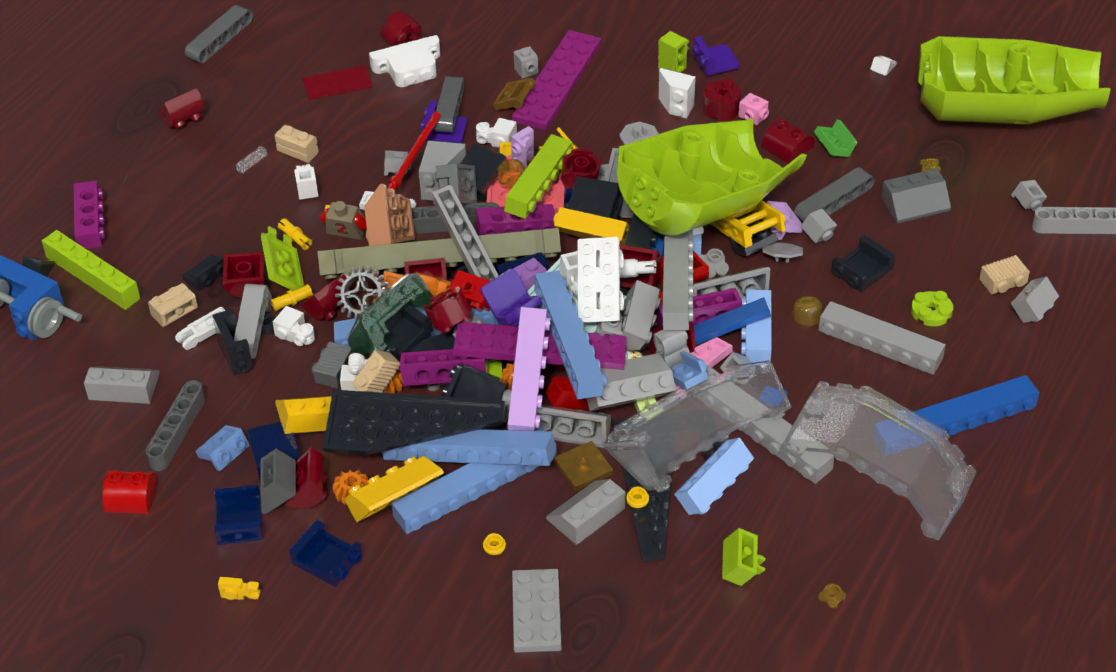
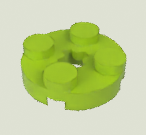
[911,291,953,326]

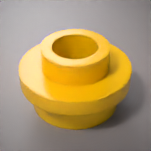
[627,487,649,508]
[483,533,506,555]

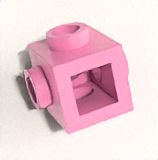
[739,93,769,125]

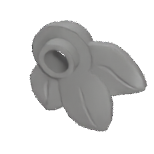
[698,249,729,280]

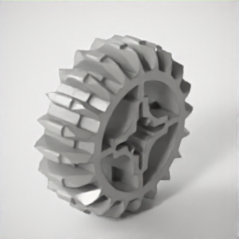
[335,266,391,319]

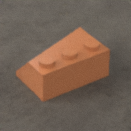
[364,184,415,246]

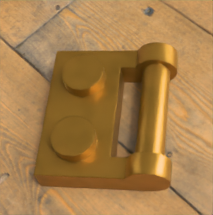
[493,78,536,110]

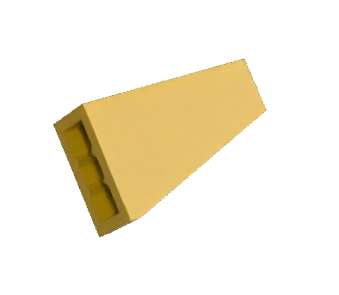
[554,207,630,245]

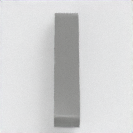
[1032,207,1116,234]

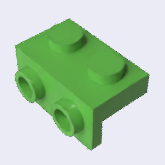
[814,120,857,157]

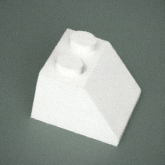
[659,68,695,119]

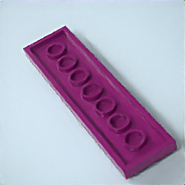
[512,30,601,130]
[453,322,626,370]

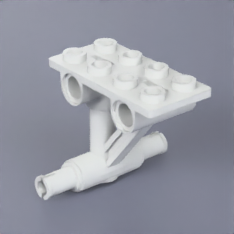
[578,237,657,323]

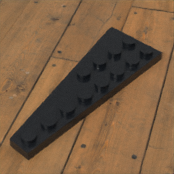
[613,413,676,563]

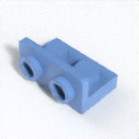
[672,351,708,390]
[195,425,249,471]

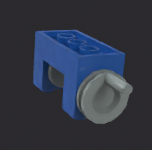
[0,255,82,340]

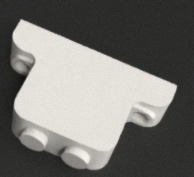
[369,35,440,87]

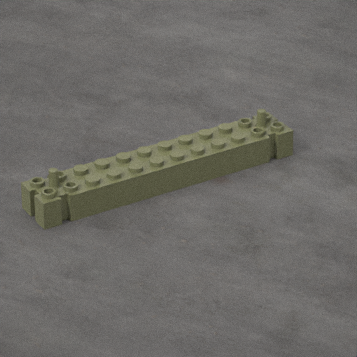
[318,228,561,279]

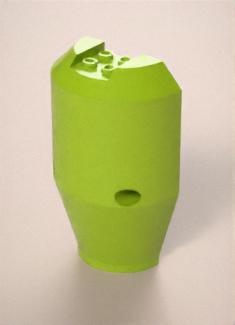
[918,36,1110,124]
[617,118,807,235]

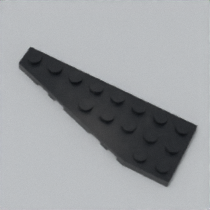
[323,389,506,455]

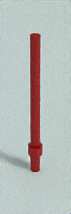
[387,111,441,190]

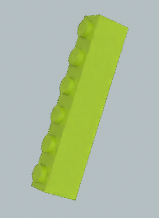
[504,134,573,219]
[42,230,140,310]

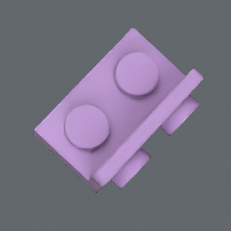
[511,126,534,173]
[763,201,803,240]

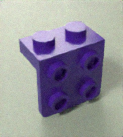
[692,36,739,76]
[421,101,467,144]
[480,269,542,326]

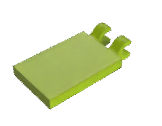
[261,226,304,291]

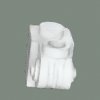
[476,118,517,148]
[294,164,318,200]
[559,251,578,299]
[273,306,315,346]
[340,353,368,391]

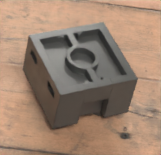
[435,163,477,204]

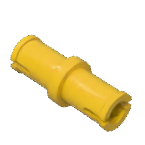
[278,218,312,250]
[271,284,313,311]

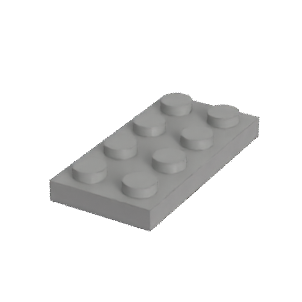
[512,569,561,652]

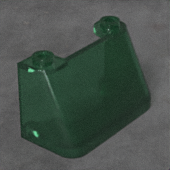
[347,273,433,354]

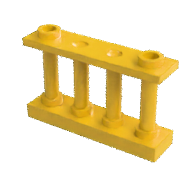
[710,200,786,248]

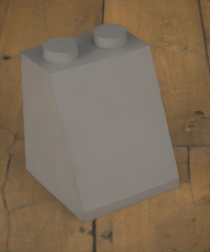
[419,141,466,201]

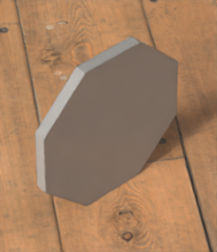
[619,122,659,145]
[763,243,803,263]

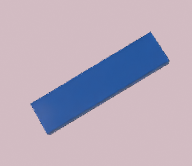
[693,297,771,345]

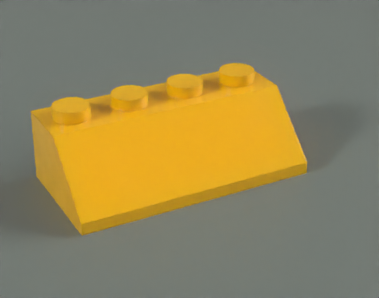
[275,396,332,434]
[344,456,444,522]

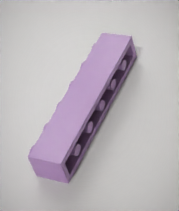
[508,307,550,431]

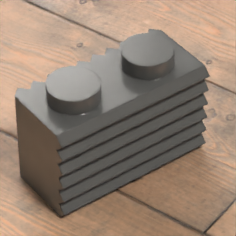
[312,342,354,389]

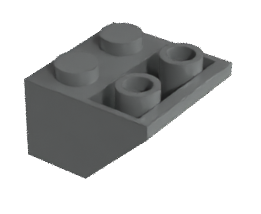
[261,449,296,515]

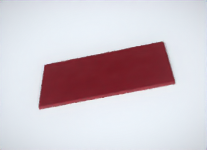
[302,65,373,100]

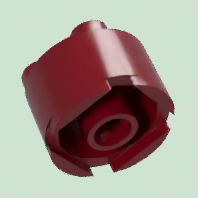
[380,11,421,47]
[703,78,741,121]
[561,148,601,191]
[423,287,472,334]

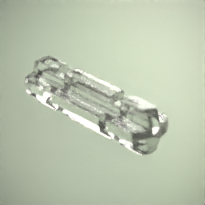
[236,146,267,173]

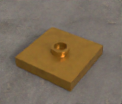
[554,441,613,491]

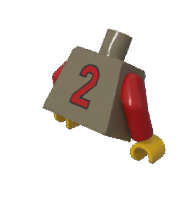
[319,201,367,240]

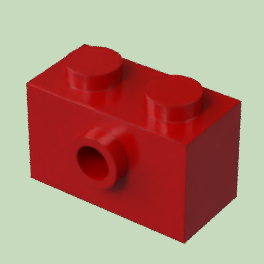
[449,270,491,311]

